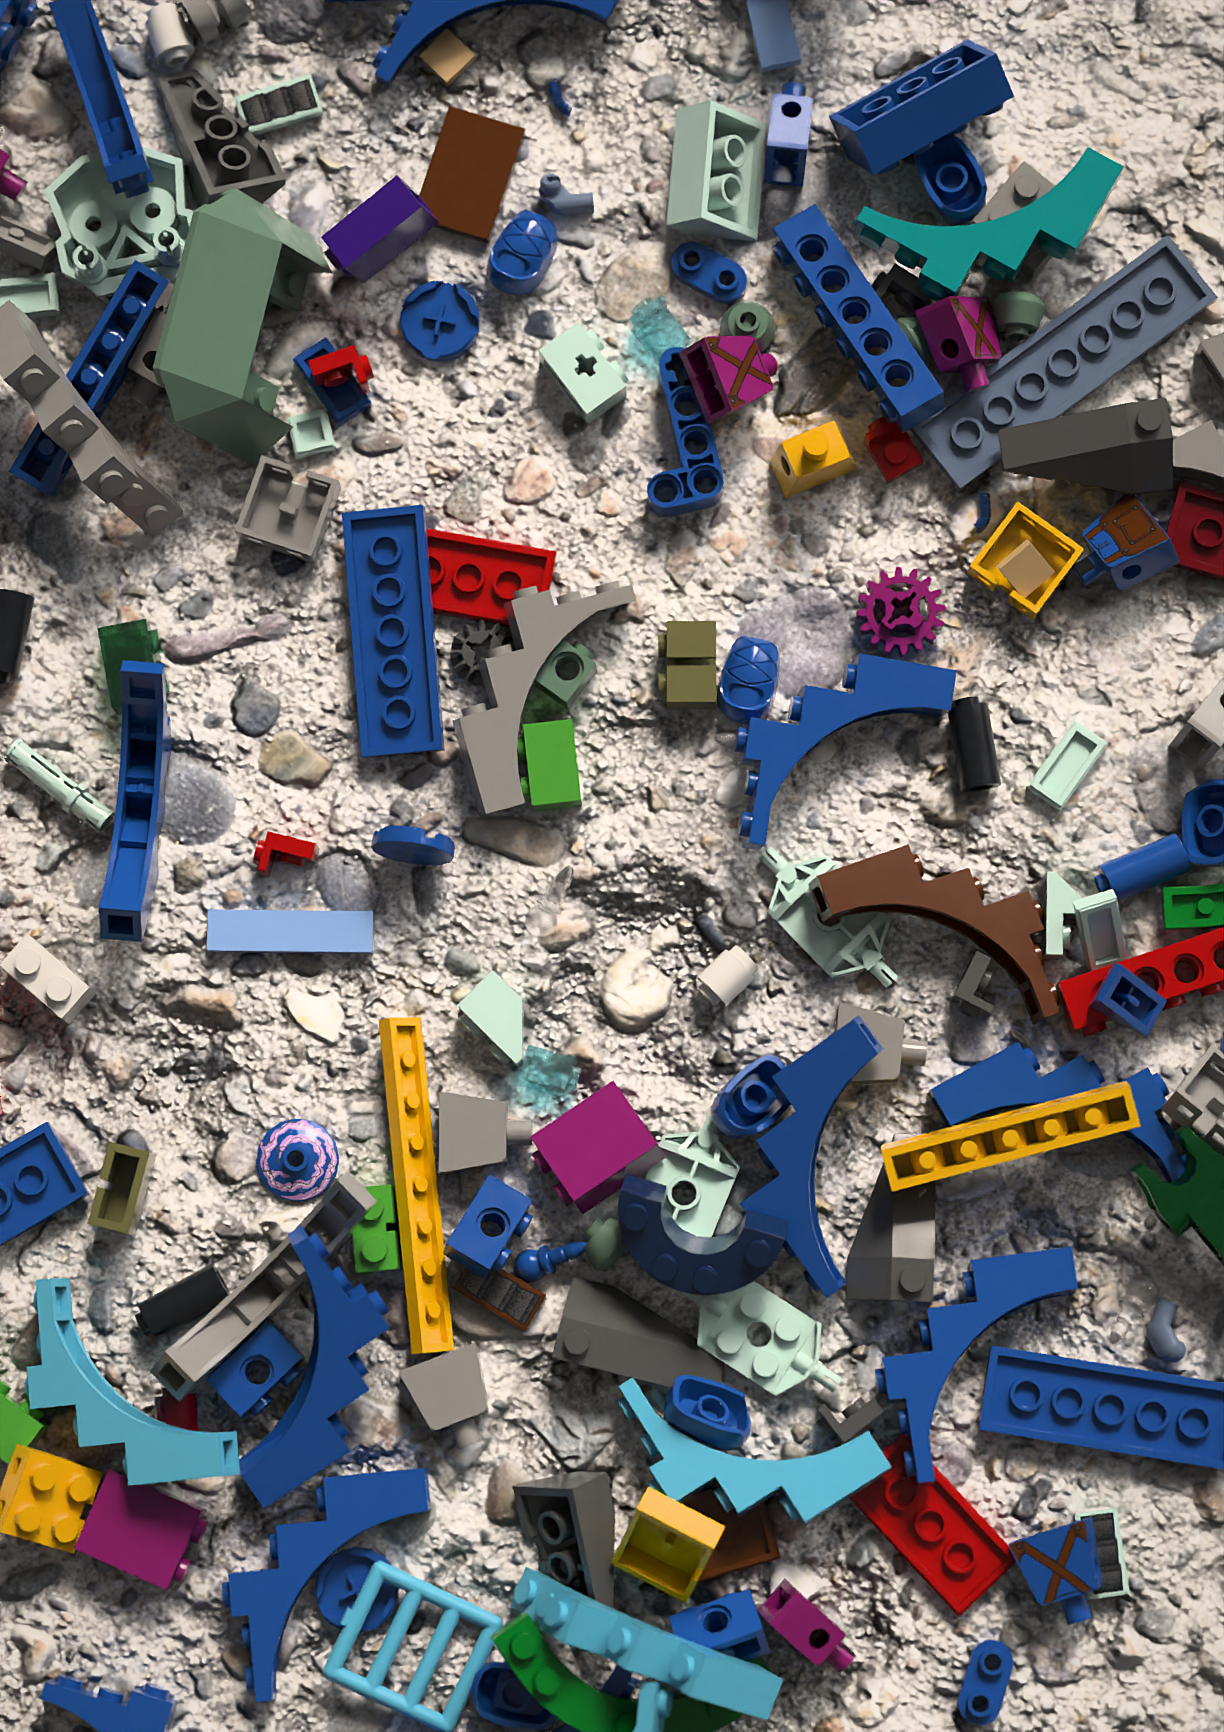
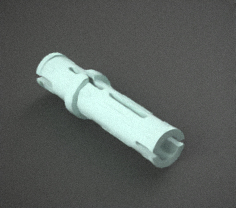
[4,739,115,834]

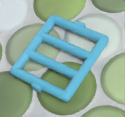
[323,1561,503,1732]

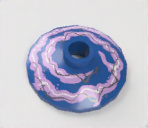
[256,1118,339,1202]

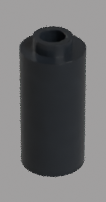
[0,589,35,685]
[948,697,1001,792]
[135,1263,230,1340]

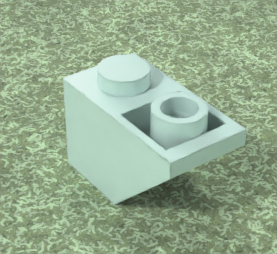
[457,970,524,1067]

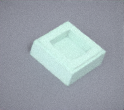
[287,408,336,459]

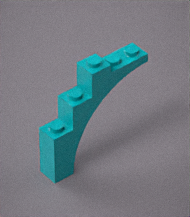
[854,147,1124,301]

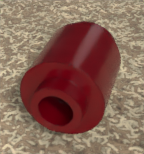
[154,1387,199,1431]

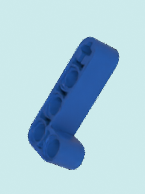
[647,347,724,517]

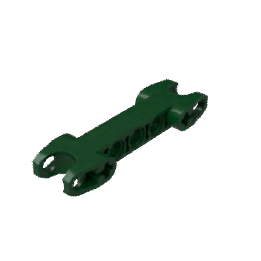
[1130,1126,1224,1267]

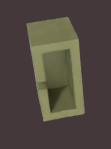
[658,621,716,710]
[87,1142,157,1236]

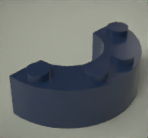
[618,1174,788,1295]

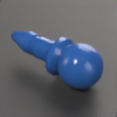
[514,1242,587,1283]

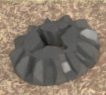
[450,620,516,686]

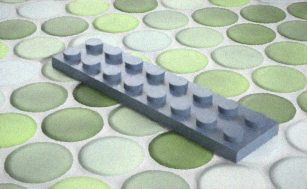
[910,235,1218,492]

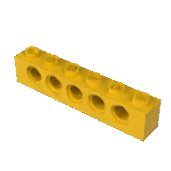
[881,1081,1141,1191]

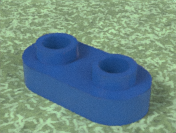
[671,242,747,305]
[957,1639,1013,1725]

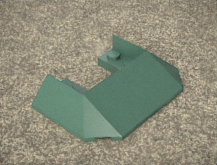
[153,188,332,464]

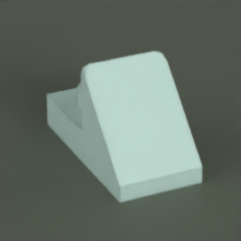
[1042,871,1081,960]

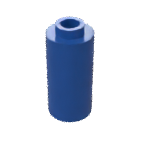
[1094,833,1191,902]

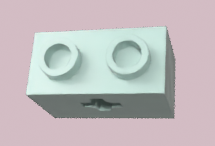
[539,322,628,425]

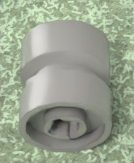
[178,0,253,45]

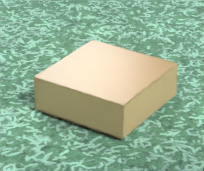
[419,29,476,87]
[996,539,1055,598]

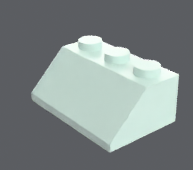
[667,100,767,241]

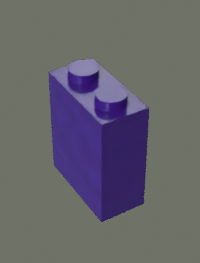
[321,175,439,283]

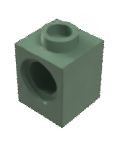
[534,640,597,710]

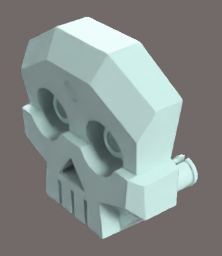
[44,147,193,305]

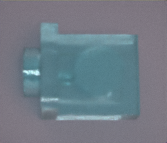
[630,295,691,367]
[516,1044,582,1100]

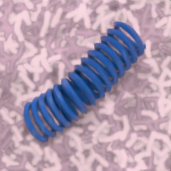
[548,79,572,117]
[974,493,992,533]

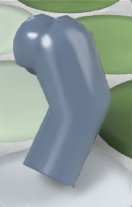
[538,174,594,215]
[1146,1298,1186,1363]

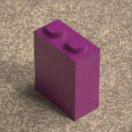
[530,1080,665,1215]
[74,1469,209,1590]

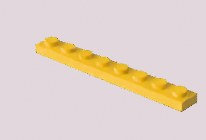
[379,1017,454,1354]

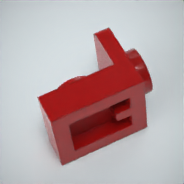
[308,345,374,394]
[863,416,924,484]
[253,831,320,877]

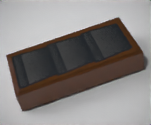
[453,1268,546,1331]

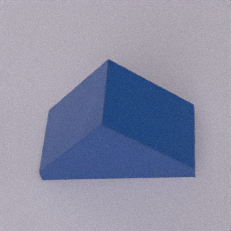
[1089,963,1167,1037]

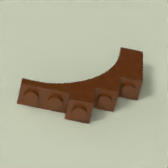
[808,844,1060,1025]

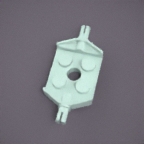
[759,846,899,989]
[641,1106,740,1283]
[676,1281,842,1396]

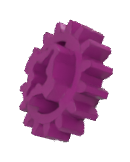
[856,567,946,658]

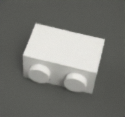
[0,934,97,1024]

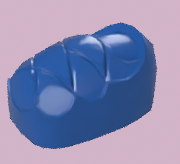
[915,134,987,225]
[486,210,558,295]
[717,636,780,724]
[1182,779,1224,867]
[711,1055,788,1138]
[664,1375,751,1451]
[471,1661,557,1730]

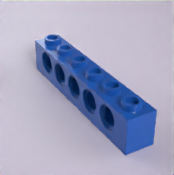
[772,204,945,433]
[8,260,174,496]

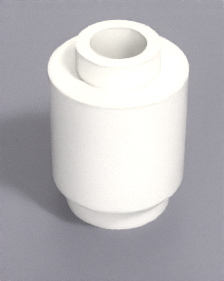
[145,3,195,67]
[697,945,759,1007]

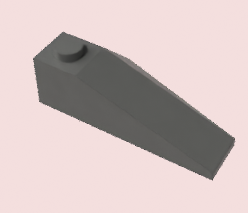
[157,69,286,208]
[998,398,1173,496]
[846,1133,936,1303]
[552,1276,725,1388]
[512,1471,615,1652]

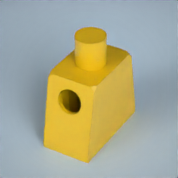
[770,421,857,499]

